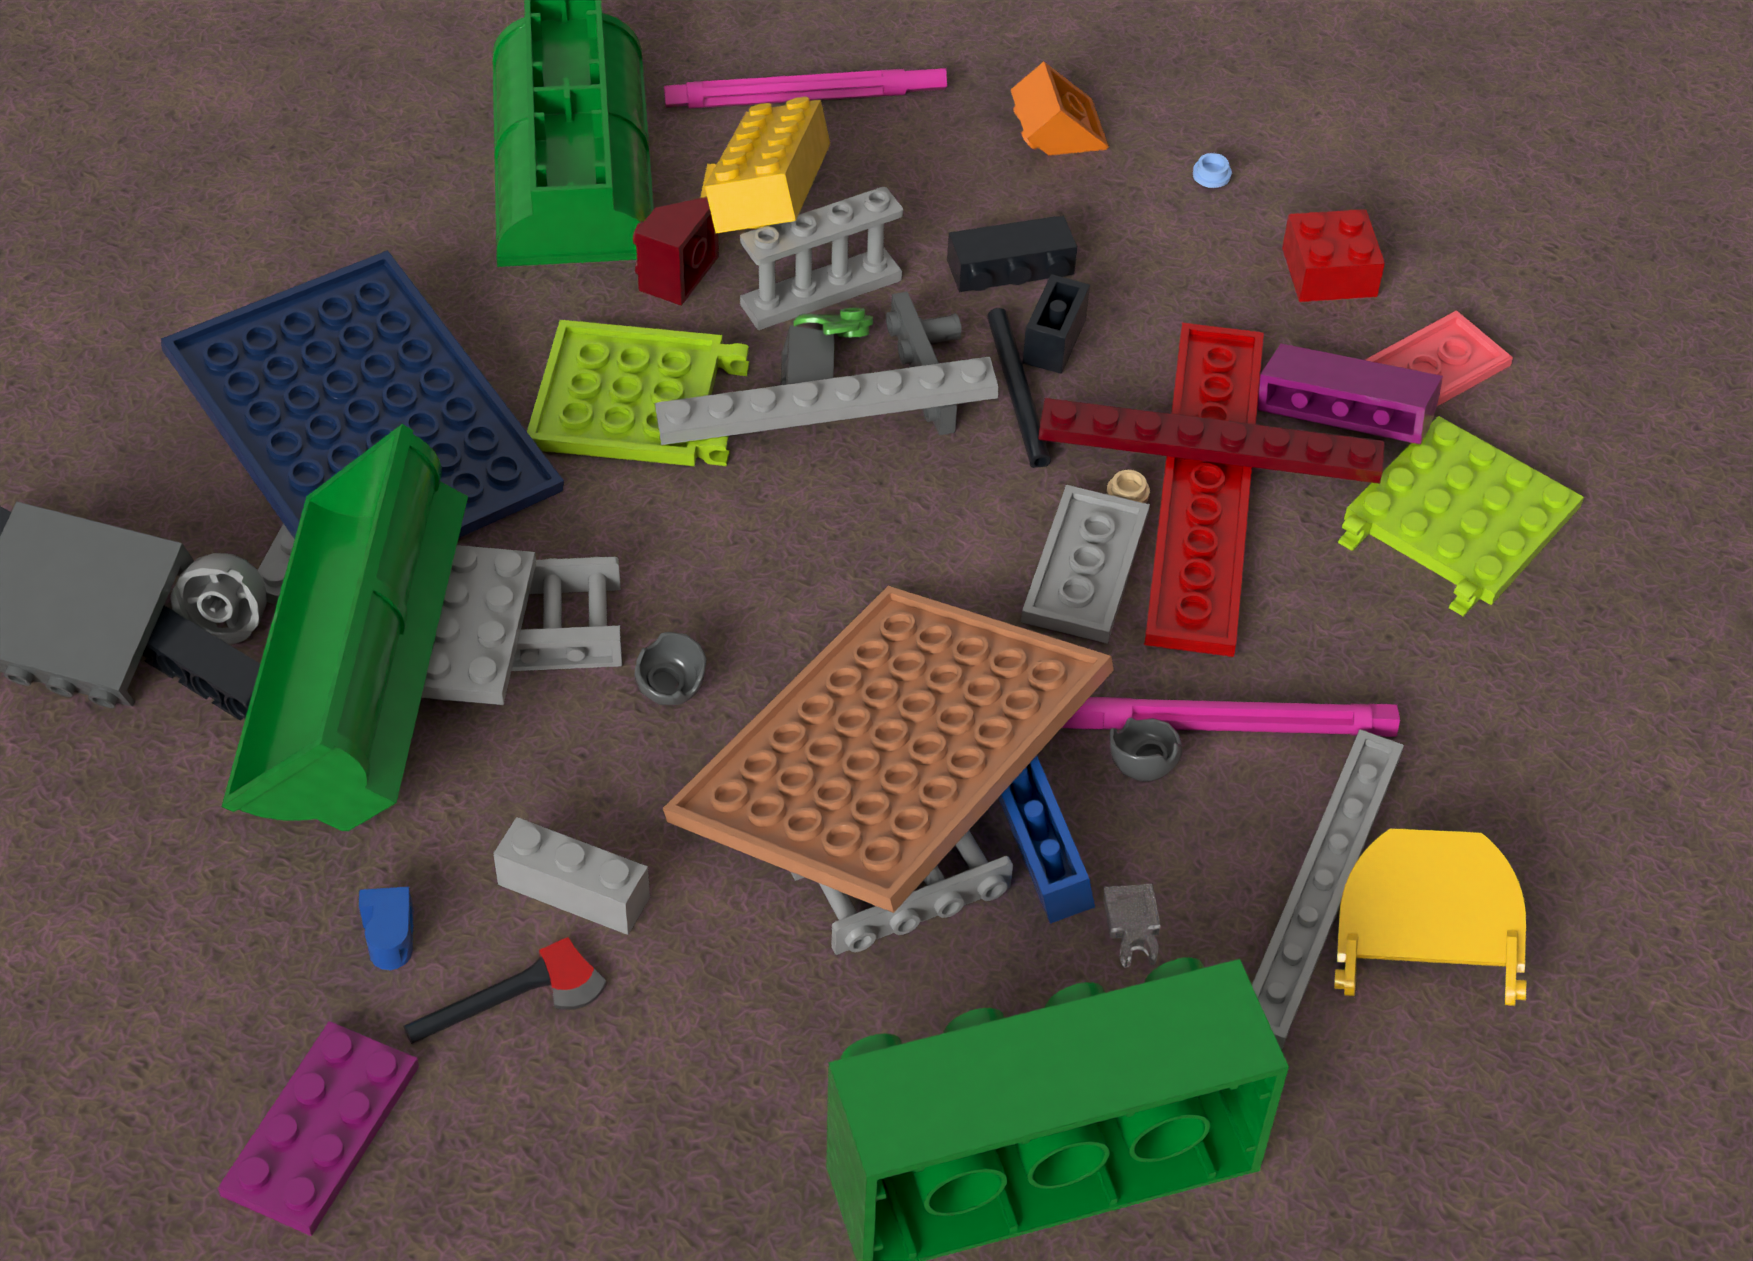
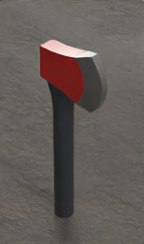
[404,937,606,1044]

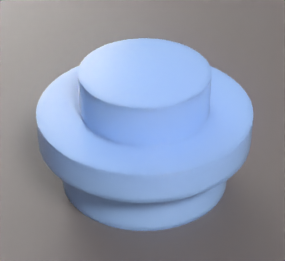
[1193,153,1232,188]

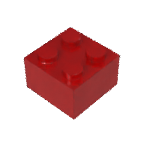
[1282,209,1385,302]

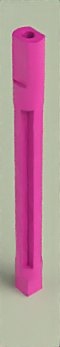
[664,68,947,109]
[1062,697,1400,737]

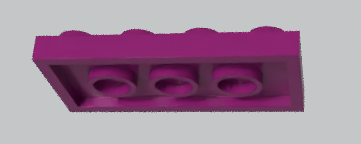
[218,1021,419,1236]

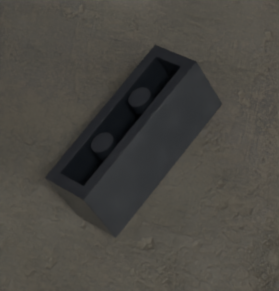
[947,215,1077,292]

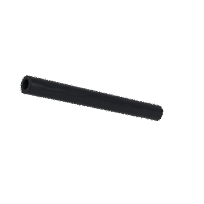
[987,308,1051,468]

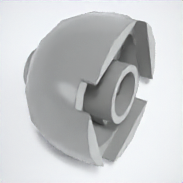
[170,553,267,644]

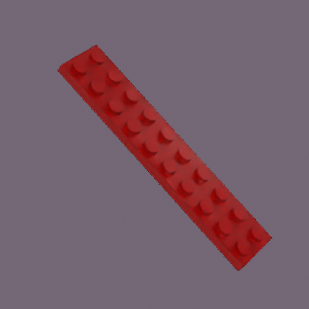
[1144,323,1264,657]

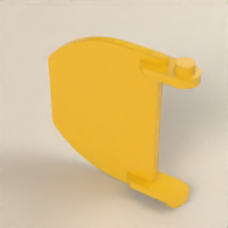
[1335,828,1526,1006]

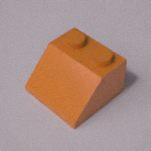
[1011,61,1109,155]

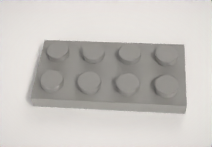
[1021,485,1150,644]
[421,545,536,705]

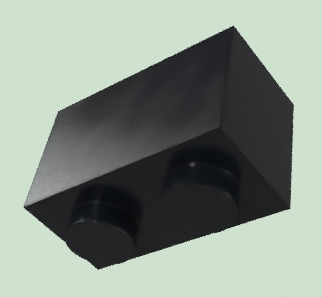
[1022,274,1090,374]

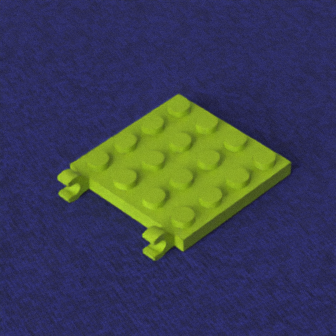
[527,320,750,466]
[1338,416,1584,617]

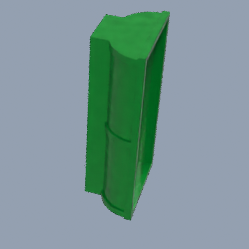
[492,0,654,267]
[221,424,468,831]

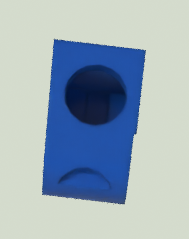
[359,887,414,970]

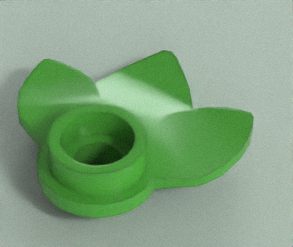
[793,308,873,337]

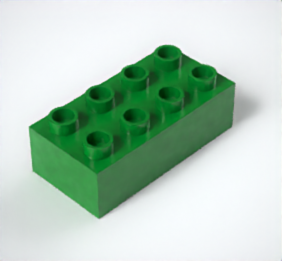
[826,957,1289,1261]

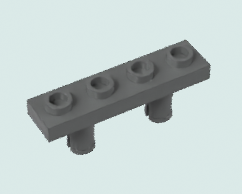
[886,292,962,435]

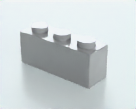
[493,817,650,935]

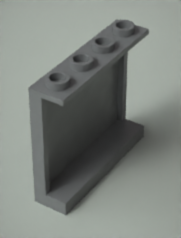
[0,501,194,708]

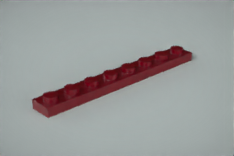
[1038,398,1384,484]

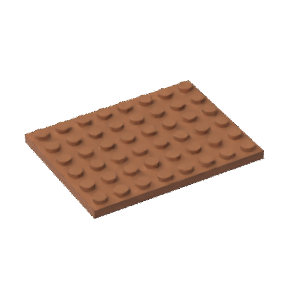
[663,586,1114,913]

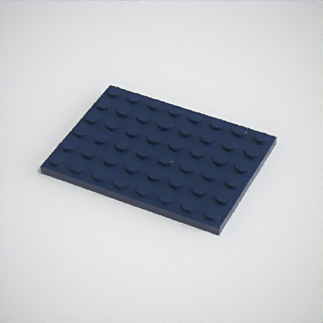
[161,250,564,539]

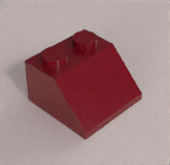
[633,197,719,306]

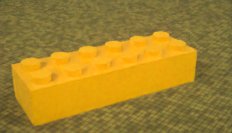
[705,97,830,233]

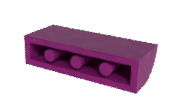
[1258,343,1443,444]

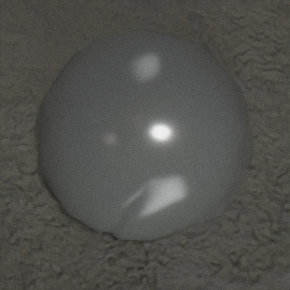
[635,632,707,705]
[1109,718,1182,782]

